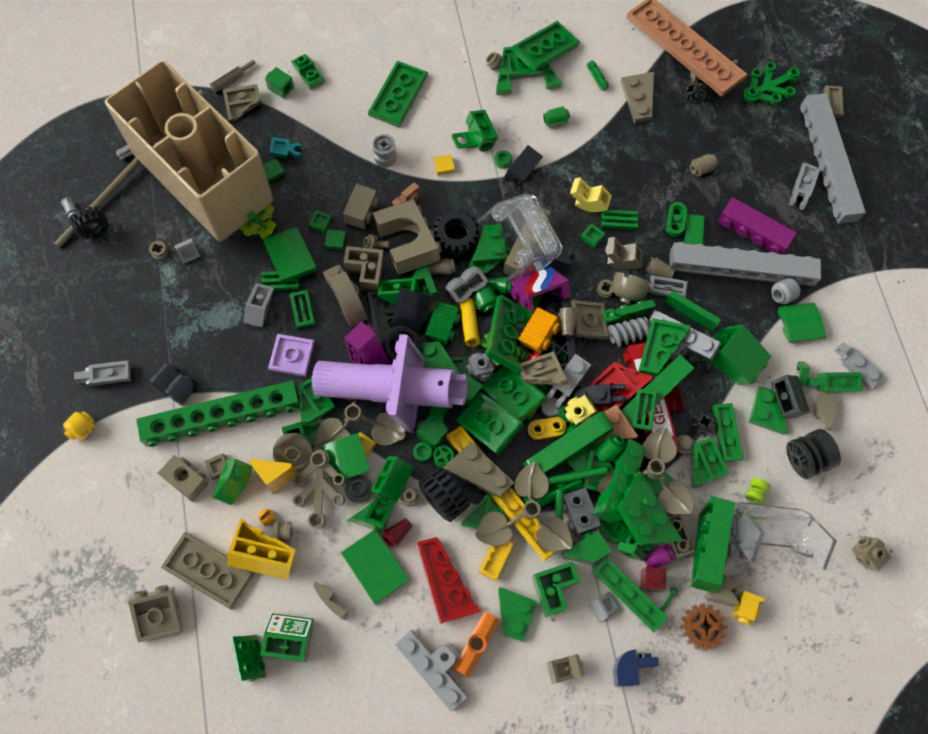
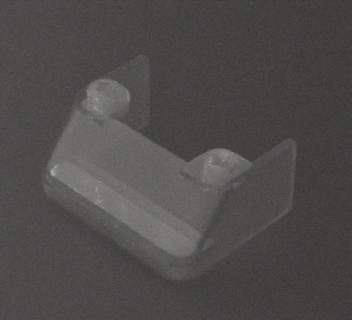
[477,194,562,282]
[735,502,837,570]

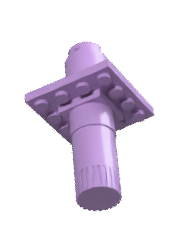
[312,334,467,433]

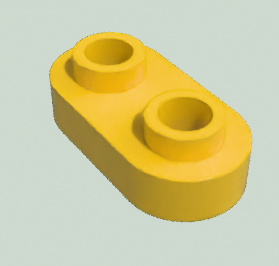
[527,417,566,441]

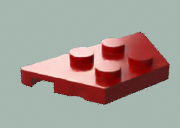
[587,362,654,416]

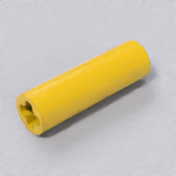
[460,298,480,347]

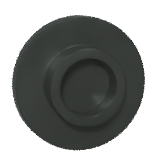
[344,475,373,503]

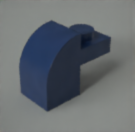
[613,649,659,687]

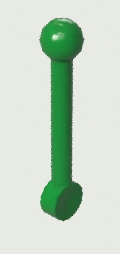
[661,587,678,612]

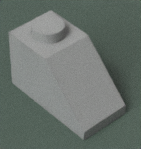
[243,283,274,327]

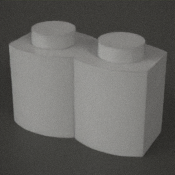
[445,266,488,302]

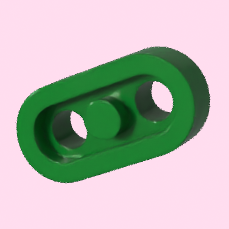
[666,202,687,237]

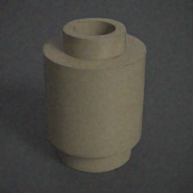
[690,154,718,177]

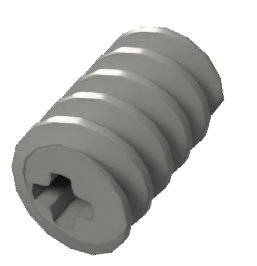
[608,316,650,347]

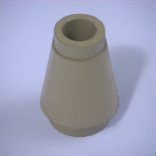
[428,257,456,275]
[645,257,675,278]
[558,307,577,337]

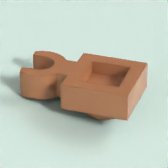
[392,182,420,205]

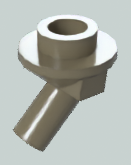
[363,234,390,249]

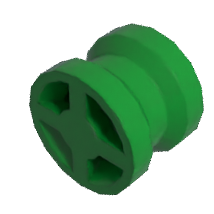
[434,445,454,468]

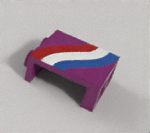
[511,267,571,312]

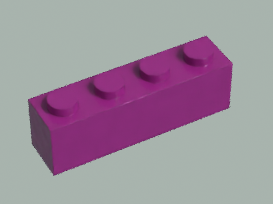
[717,197,796,255]

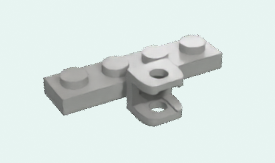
[648,310,722,361]
[395,630,468,712]

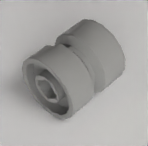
[372,134,397,167]

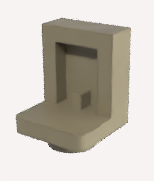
[546,654,584,684]

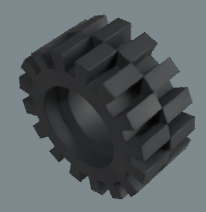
[70,207,109,239]

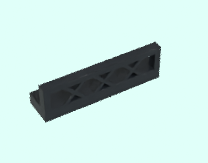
[546,296,576,369]

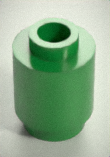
[543,106,570,127]
[596,434,625,463]

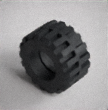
[433,210,479,260]
[418,467,470,522]

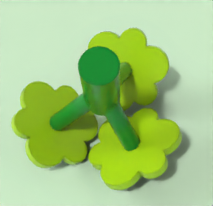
[239,204,276,239]

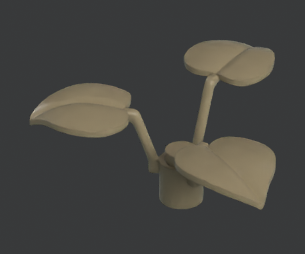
[314,398,405,449]
[597,427,693,515]
[475,462,572,552]

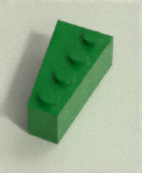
[690,496,735,593]

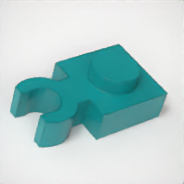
[269,137,302,159]

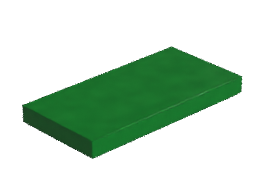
[511,21,580,72]
[368,60,428,128]

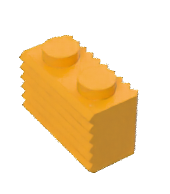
[519,307,560,354]

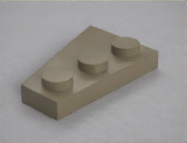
[443,442,514,498]

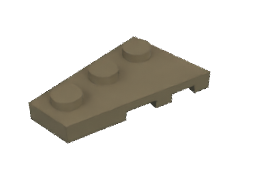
[620,72,654,123]

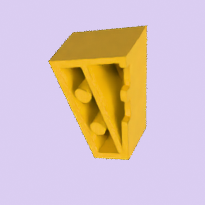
[227,518,296,580]

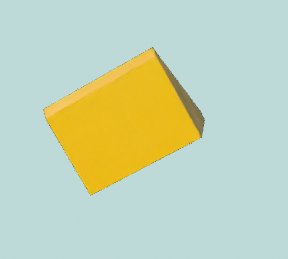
[250,459,297,494]

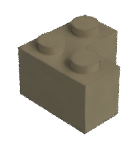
[344,246,385,292]

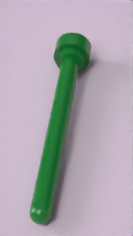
[513,466,610,495]

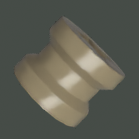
[273,521,293,542]

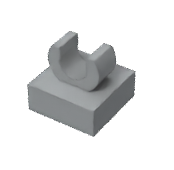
[174,238,200,264]

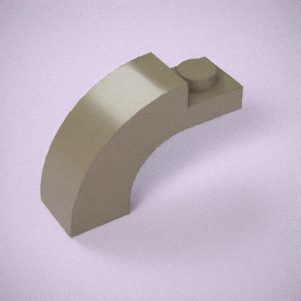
[323,265,368,327]

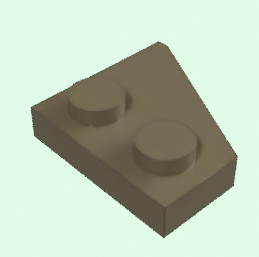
[223,84,261,123]

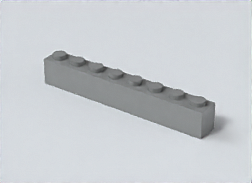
[800,93,866,224]
[669,242,821,286]

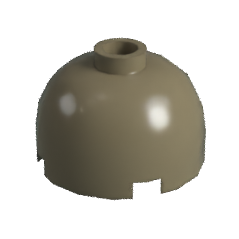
[612,272,651,304]

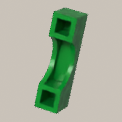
[416,372,483,450]
[593,439,647,523]

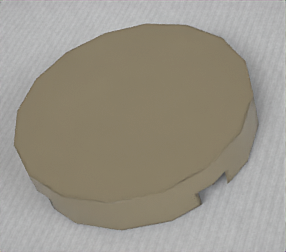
[273,433,313,472]

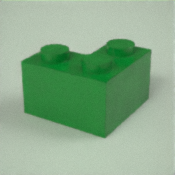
[532,561,580,618]

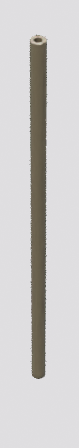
[54,90,205,248]

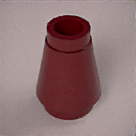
[382,518,413,548]

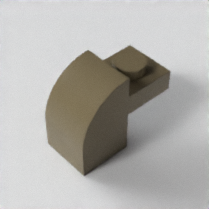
[605,237,643,270]

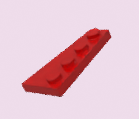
[417,537,481,624]

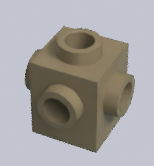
[852,536,891,571]

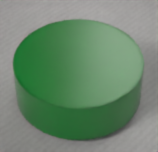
[494,150,512,169]
[413,442,433,463]

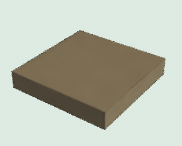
[569,300,609,340]

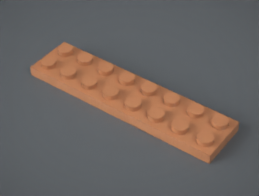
[626,0,747,97]

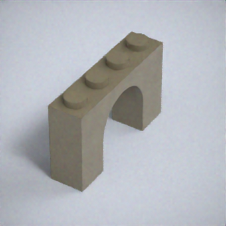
[373,199,442,275]

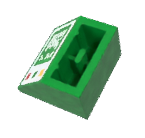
[260,613,314,663]

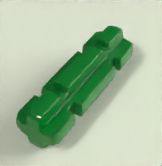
[586,60,609,91]

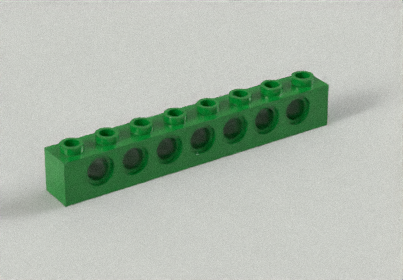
[136,380,300,447]

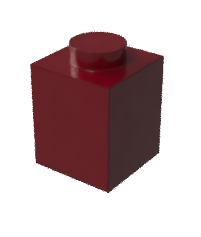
[640,567,666,593]

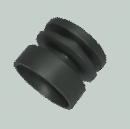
[786,429,841,480]

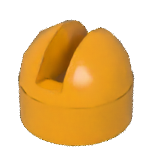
[258,509,276,526]

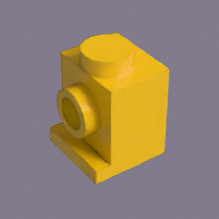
[732,591,765,626]

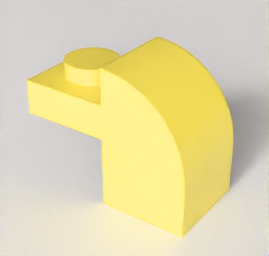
[570,177,612,212]

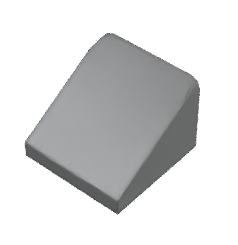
[589,592,620,622]

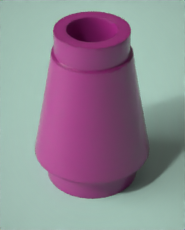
[644,545,676,568]

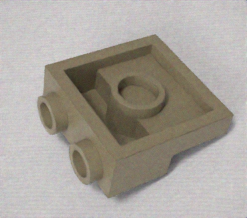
[128,585,182,643]

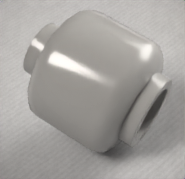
[772,278,800,305]

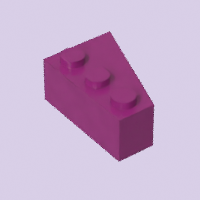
[344,321,391,365]

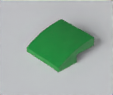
[777,302,826,344]
[321,433,370,484]

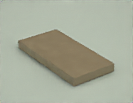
[161,532,254,610]

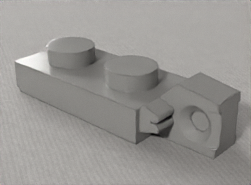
[834,342,885,390]
[74,360,131,386]

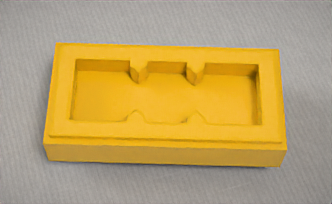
[478,541,514,582]

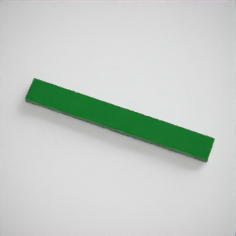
[567,355,694,472]

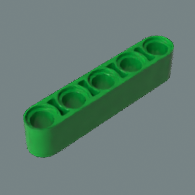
[523,411,615,475]

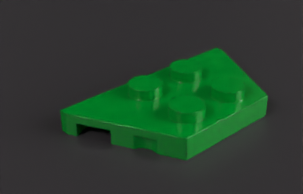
[617,471,682,545]

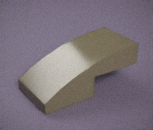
[313,582,348,620]

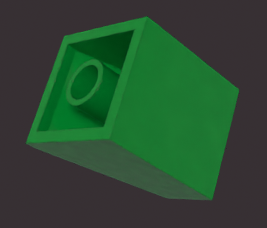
[700,324,772,385]

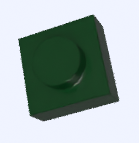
[450,356,468,375]

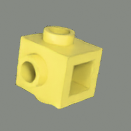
[565,395,598,425]

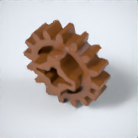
[680,603,728,651]

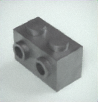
[563,487,601,537]

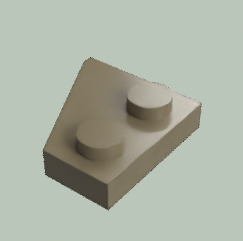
[520,351,567,385]

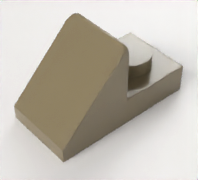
[704,572,747,607]

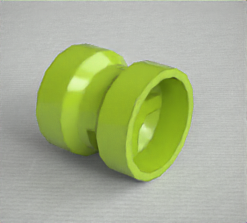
[744,478,771,505]

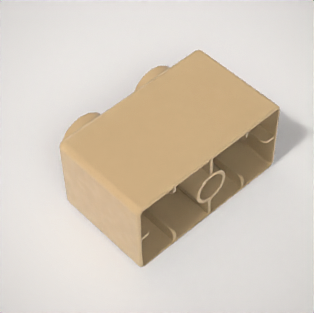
[105,61,273,241]

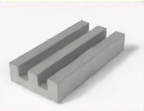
[648,275,688,298]

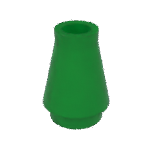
[485,277,513,295]

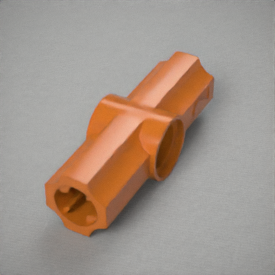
[453,611,500,678]

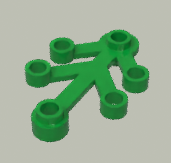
[743,62,800,105]

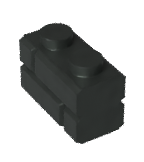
[771,375,810,418]

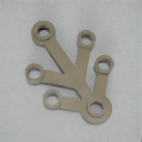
[293,450,346,529]

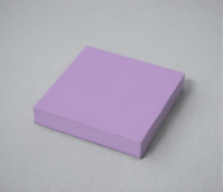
[268,334,315,377]

